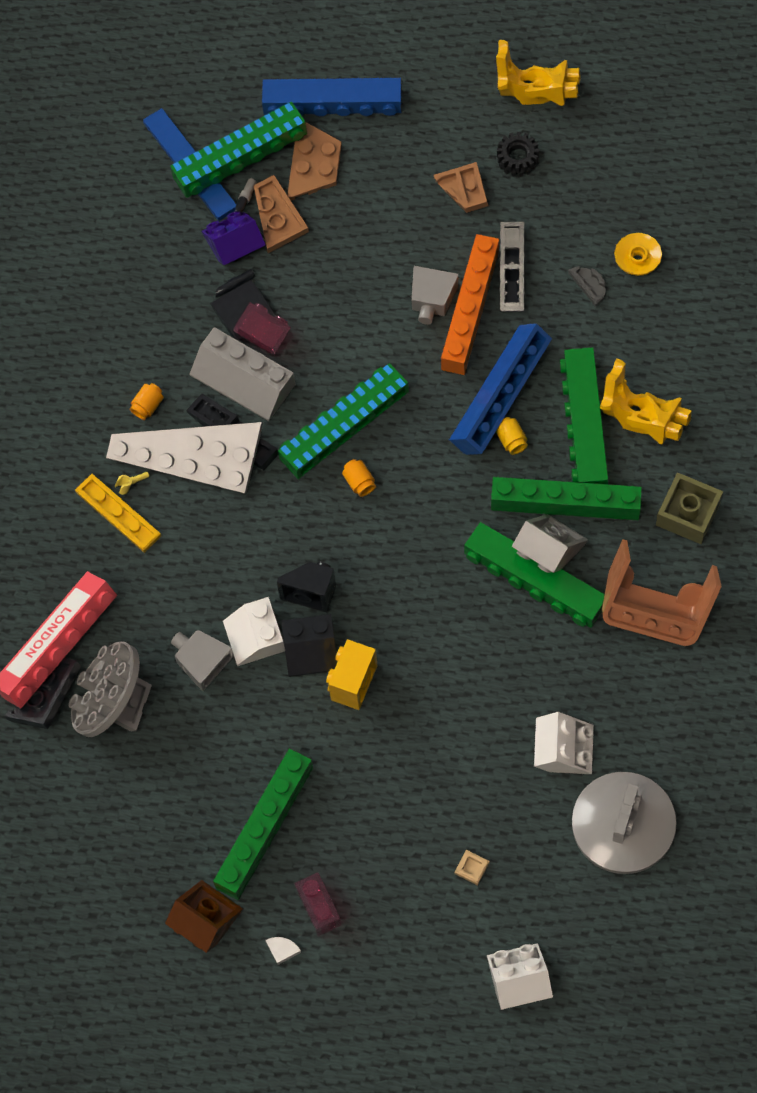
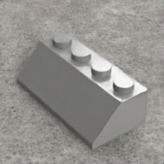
[189,327,296,421]

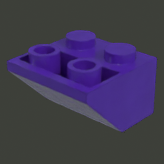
[201,211,265,265]

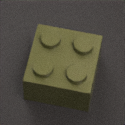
[656,472,723,544]

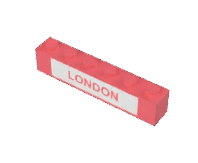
[0,571,117,709]

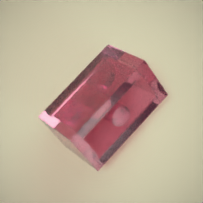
[233,302,291,355]
[294,872,342,936]

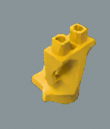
[496,40,581,106]
[600,359,692,444]

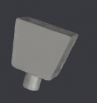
[412,266,459,325]
[171,630,234,691]

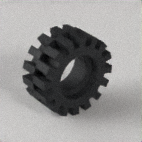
[497,132,539,177]

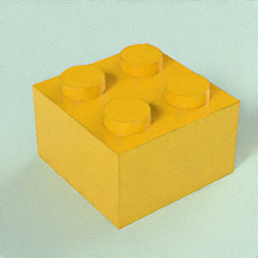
[326,639,377,710]

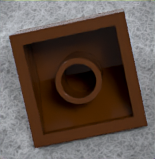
[165,880,243,953]

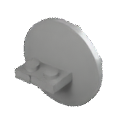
[69,642,152,737]
[572,772,676,874]

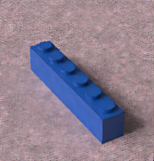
[262,78,401,116]
[449,323,552,455]

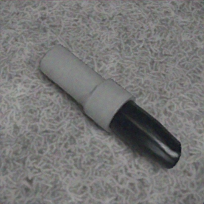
[234,178,257,212]

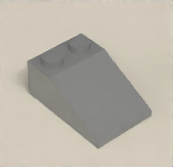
[512,514,588,573]

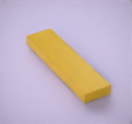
[75,474,161,553]

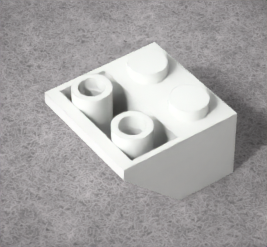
[534,712,594,774]
[487,943,553,1010]

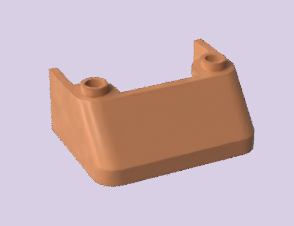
[602,539,722,646]

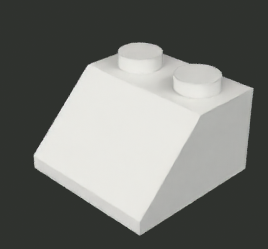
[223,597,285,666]

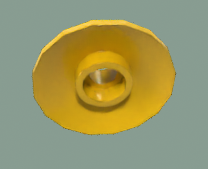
[614,233,662,276]

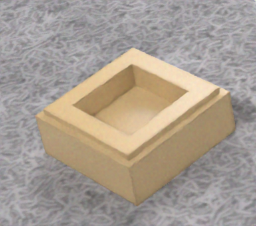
[455,850,489,885]

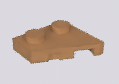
[434,162,489,213]

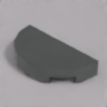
[568,266,605,307]

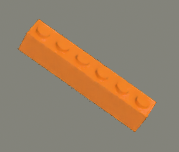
[441,234,499,375]

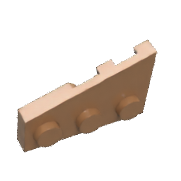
[254,175,309,253]

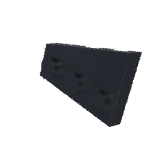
[4,658,81,729]

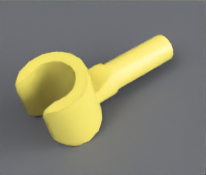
[115,472,149,495]

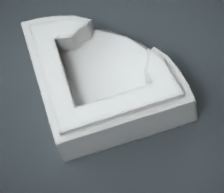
[266,937,301,965]

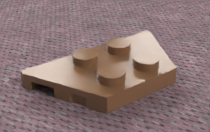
[287,123,342,201]

